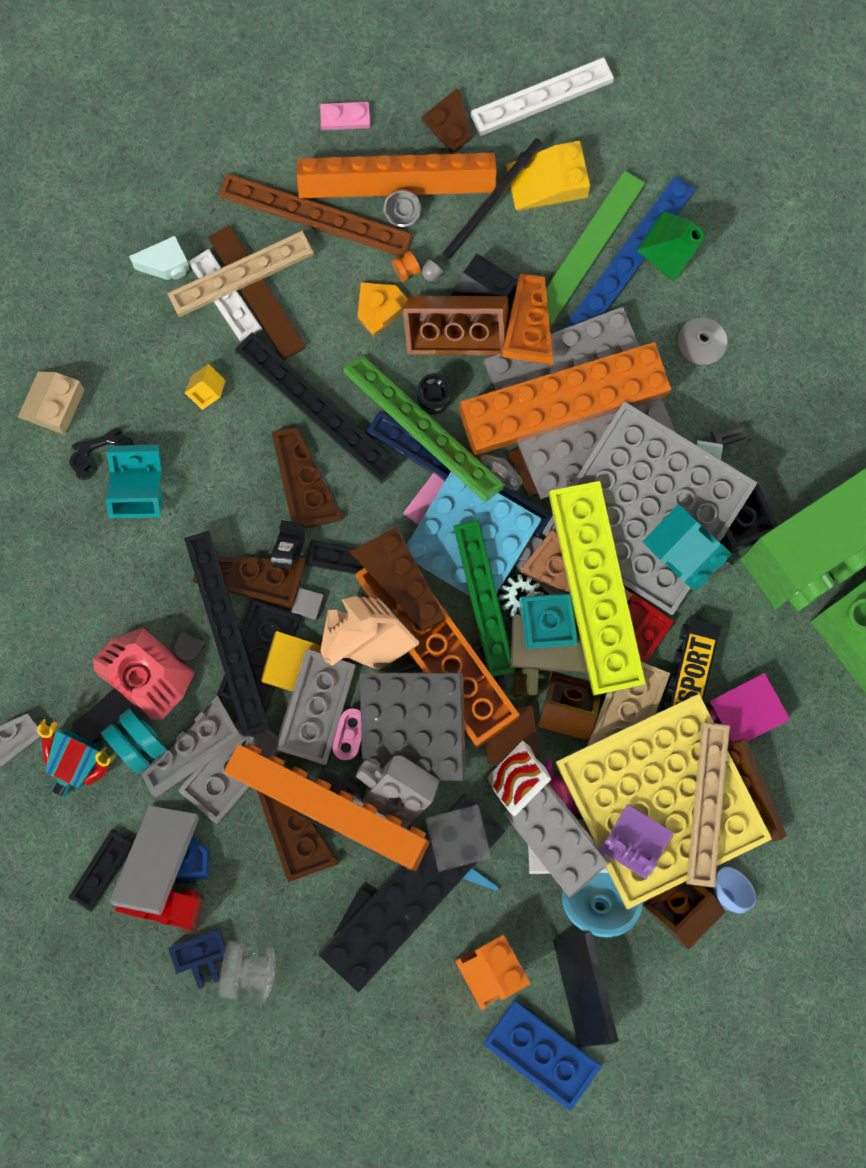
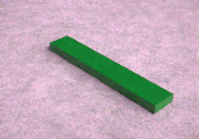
[453,520,515,677]

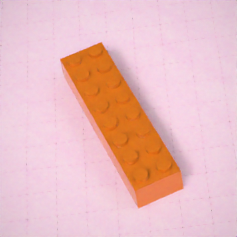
[458,342,671,456]
[355,568,520,749]

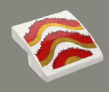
[487,741,551,816]

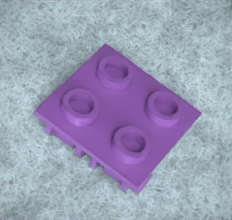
[600,804,674,879]

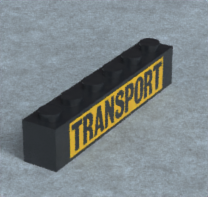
[661,618,721,712]

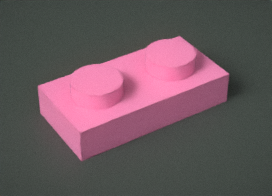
[320,102,370,130]

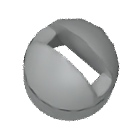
[422,259,444,281]

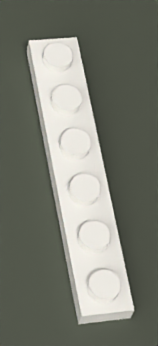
[471,58,614,136]

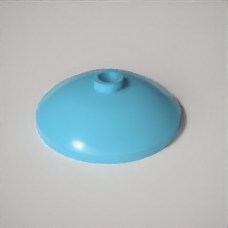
[562,873,643,937]

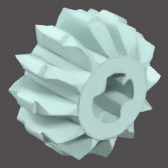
[499,574,543,617]

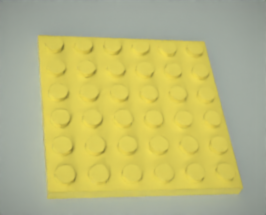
[555,694,772,909]

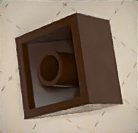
[538,672,601,740]
[643,881,725,950]

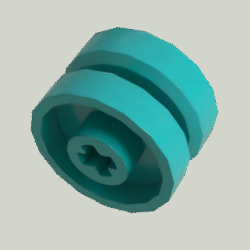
[101,707,168,776]

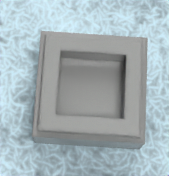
[291,588,324,621]

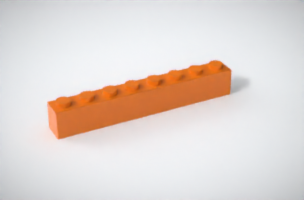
[297,153,496,198]
[223,743,431,871]

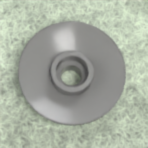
[678,317,727,365]

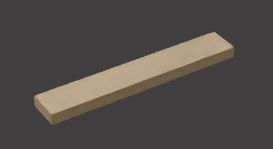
[167,231,314,317]
[686,722,730,887]

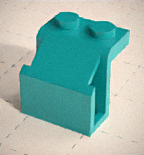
[106,445,163,518]
[642,504,732,592]

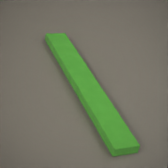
[546,171,645,328]
[343,355,505,503]

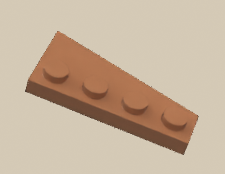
[519,530,633,601]

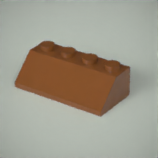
[403,296,509,355]

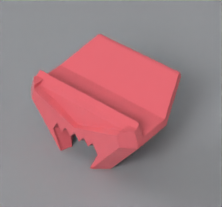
[93,628,195,720]

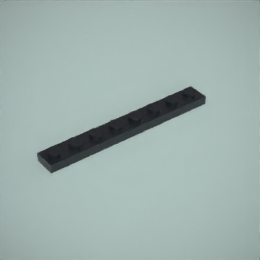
[235,332,399,484]
[184,530,270,737]

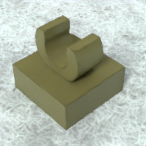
[514,668,545,697]

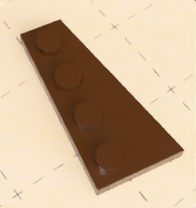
[350,527,446,632]
[727,738,787,843]

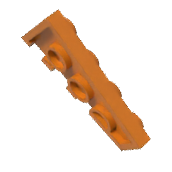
[503,274,553,365]

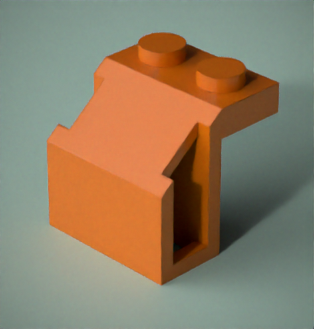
[455,935,530,1010]

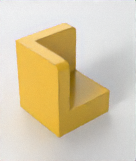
[185,364,226,410]

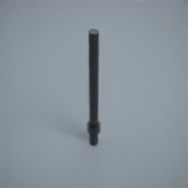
[443,138,543,259]

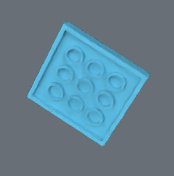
[406,472,542,596]

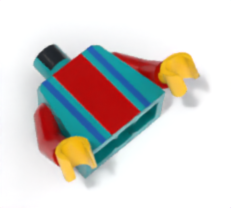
[37,719,117,797]

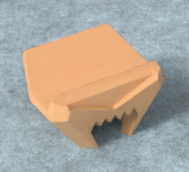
[320,596,419,670]

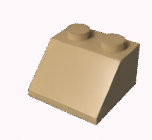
[18,372,85,435]

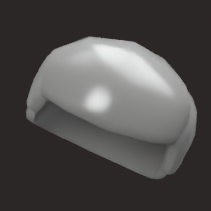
[383,188,421,227]

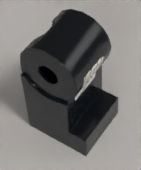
[271,520,305,570]

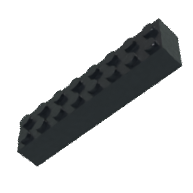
[319,793,505,993]

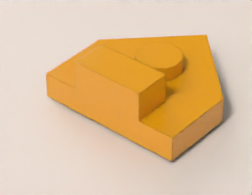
[358,282,407,337]

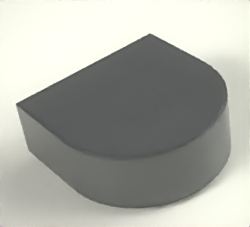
[174,631,206,662]

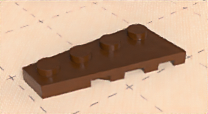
[272,427,343,529]
[193,557,307,609]
[257,790,338,883]

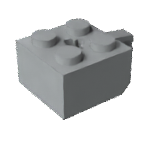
[356,755,440,829]

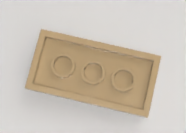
[586,662,670,747]

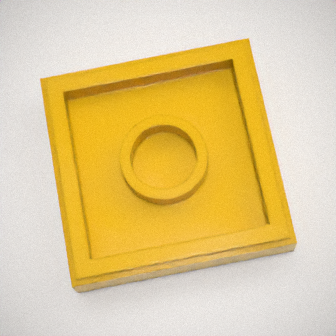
[260,632,322,692]

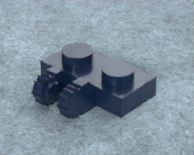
[168,929,229,989]

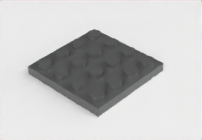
[360,672,466,781]

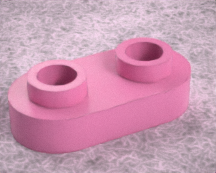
[333,709,362,761]

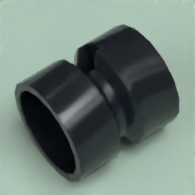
[418,373,451,415]

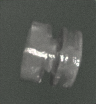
[219,941,277,1004]

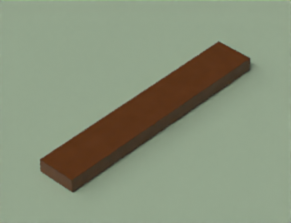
[208,225,306,361]

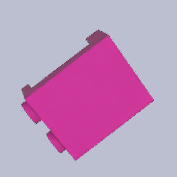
[706,673,790,742]

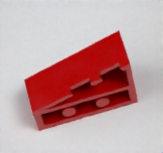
[115,886,204,931]

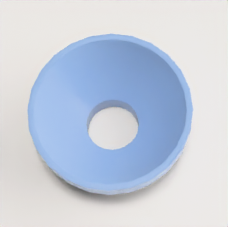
[712,867,756,913]

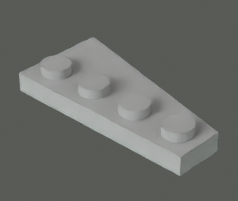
[141,695,243,797]

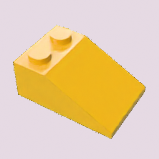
[506,141,590,211]

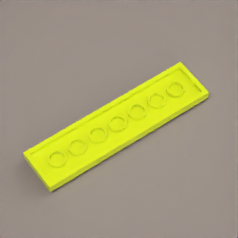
[548,481,646,695]

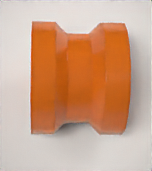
[391,251,421,282]

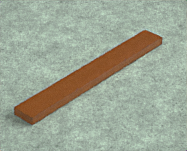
[219,173,413,257]

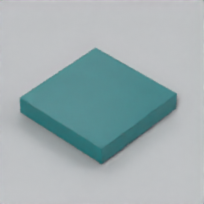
[519,593,578,650]

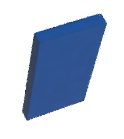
[483,999,602,1112]

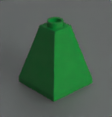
[636,211,706,281]

